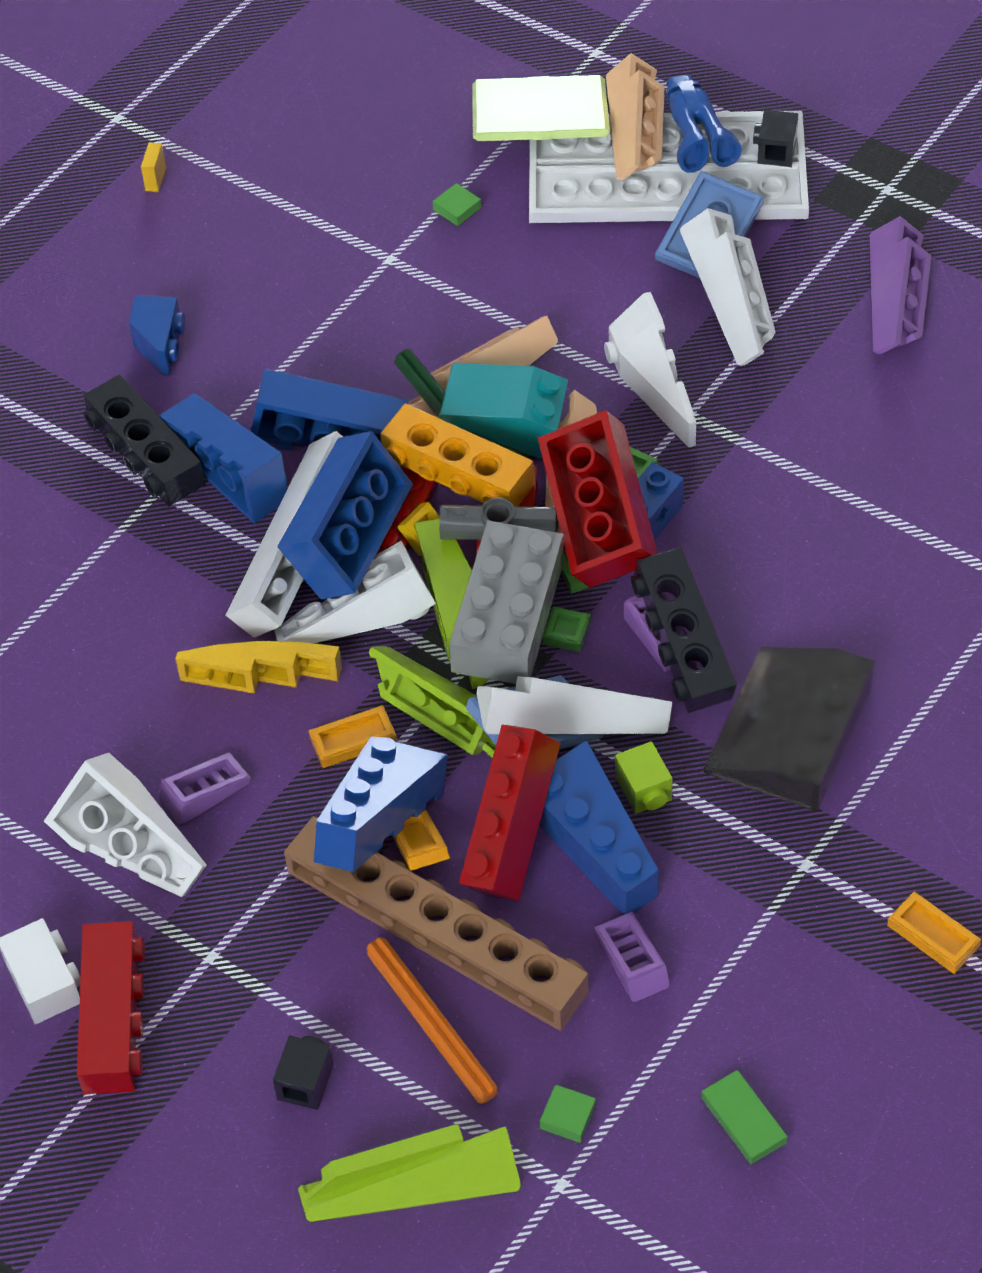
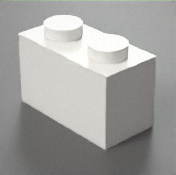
[0,918,80,1024]

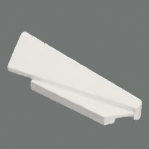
[680,208,776,366]
[477,676,672,734]

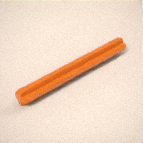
[366,937,498,1104]

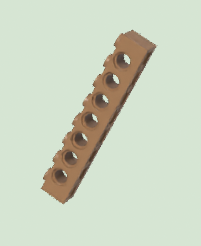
[284,816,589,1031]

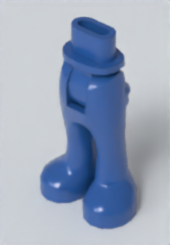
[666,75,742,173]

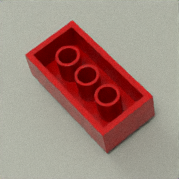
[538,410,658,588]

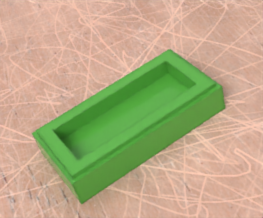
[701,1070,788,1165]

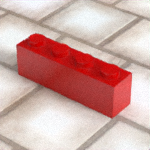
[459,724,561,901]
[77,921,145,1095]

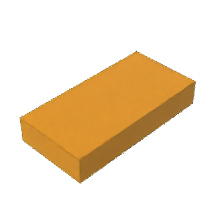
[309,705,397,768]
[392,810,450,871]
[887,891,981,974]

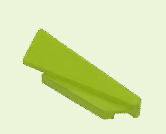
[415,518,489,689]
[369,646,496,758]
[298,1124,521,1222]

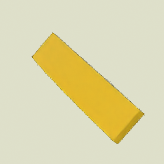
[175,641,342,694]

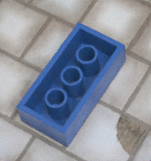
[277,431,413,599]

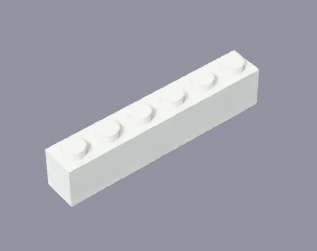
[226,431,343,638]

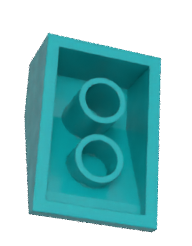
[438,363,568,459]

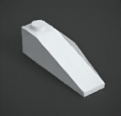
[604,292,696,448]
[274,541,436,643]
[44,753,207,897]

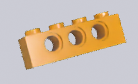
[380,403,534,506]

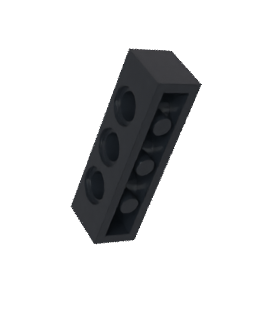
[83,374,205,507]
[631,547,737,713]

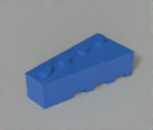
[251,369,409,450]
[159,393,288,524]
[314,736,448,872]
[539,740,659,915]

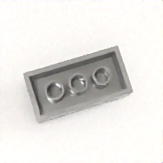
[449,520,564,684]

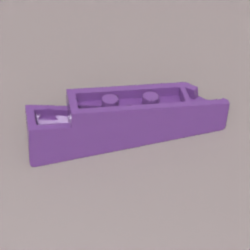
[870,216,931,354]

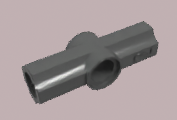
[439,498,557,540]

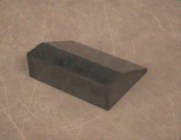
[704,647,875,811]

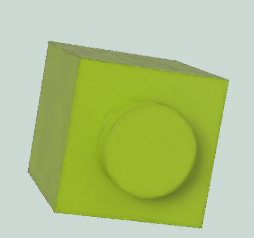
[615,741,672,814]

